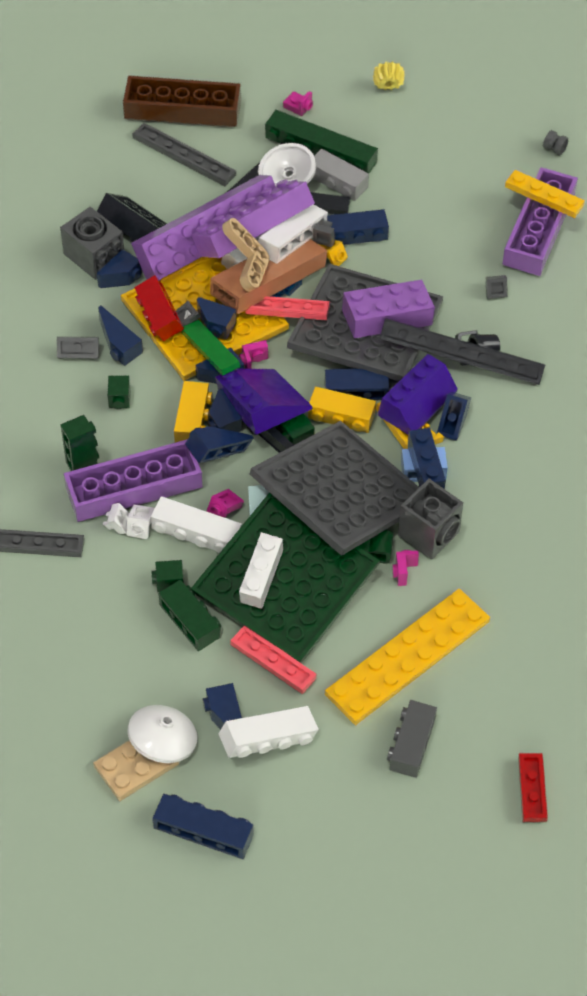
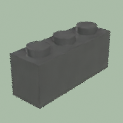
[387,700,437,778]

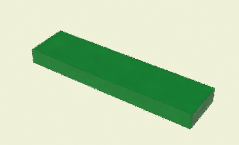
[182,320,240,376]

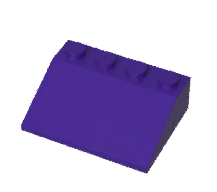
[215,369,313,435]

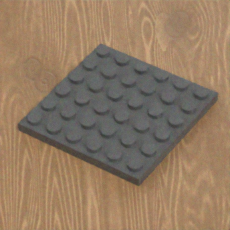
[287,264,443,381]
[249,421,419,556]

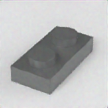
[57,336,99,358]

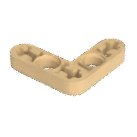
[222,218,269,292]

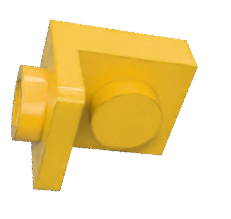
[319,240,348,266]

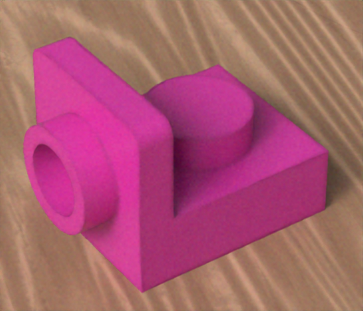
[283,91,313,117]
[239,340,268,369]
[206,489,244,518]

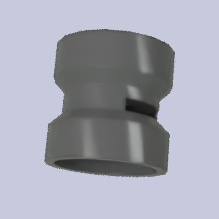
[543,130,569,155]

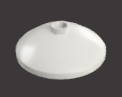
[258,143,316,186]
[127,705,197,763]

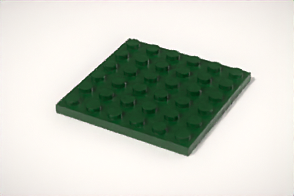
[191,492,380,664]

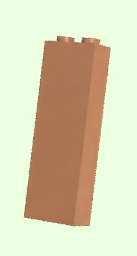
[210,239,327,314]

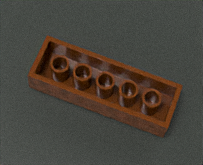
[123,75,241,127]

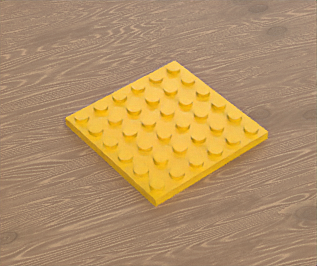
[121,257,289,381]

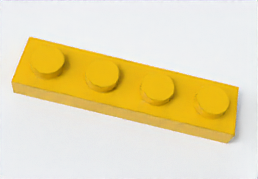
[505,170,585,218]

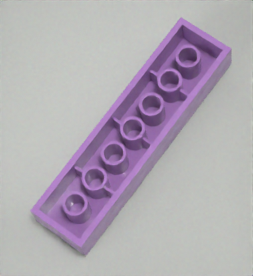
[131,175,276,280]

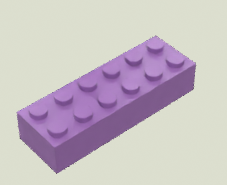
[502,167,578,276]
[191,179,315,258]
[64,439,203,522]

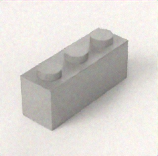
[312,149,369,201]

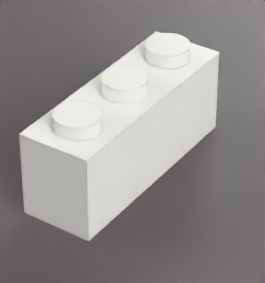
[239,533,283,609]

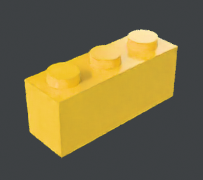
[174,381,213,443]
[308,386,376,433]

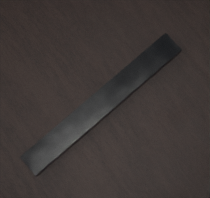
[379,318,545,385]

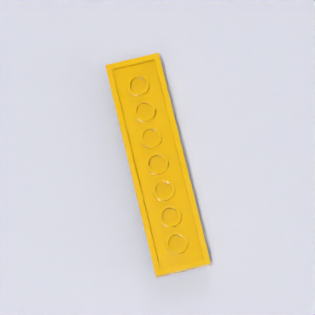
[325,588,490,726]

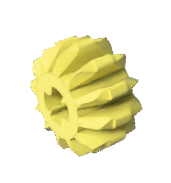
[373,61,405,90]

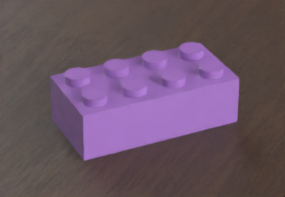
[342,279,435,338]

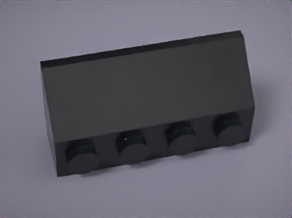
[97,193,167,242]

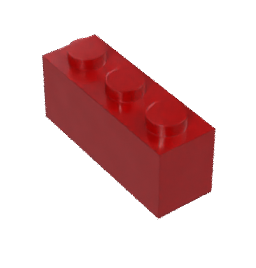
[134,275,184,341]

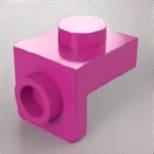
[392,550,419,586]

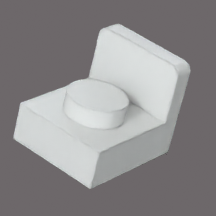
[127,505,155,539]

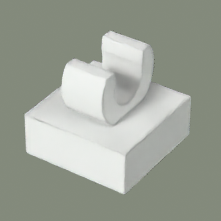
[103,503,129,534]

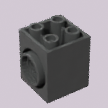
[60,206,124,280]
[398,479,464,559]

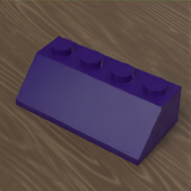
[377,354,458,435]

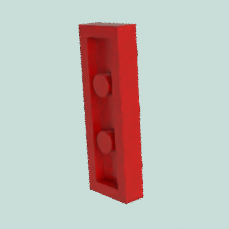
[518,753,548,822]

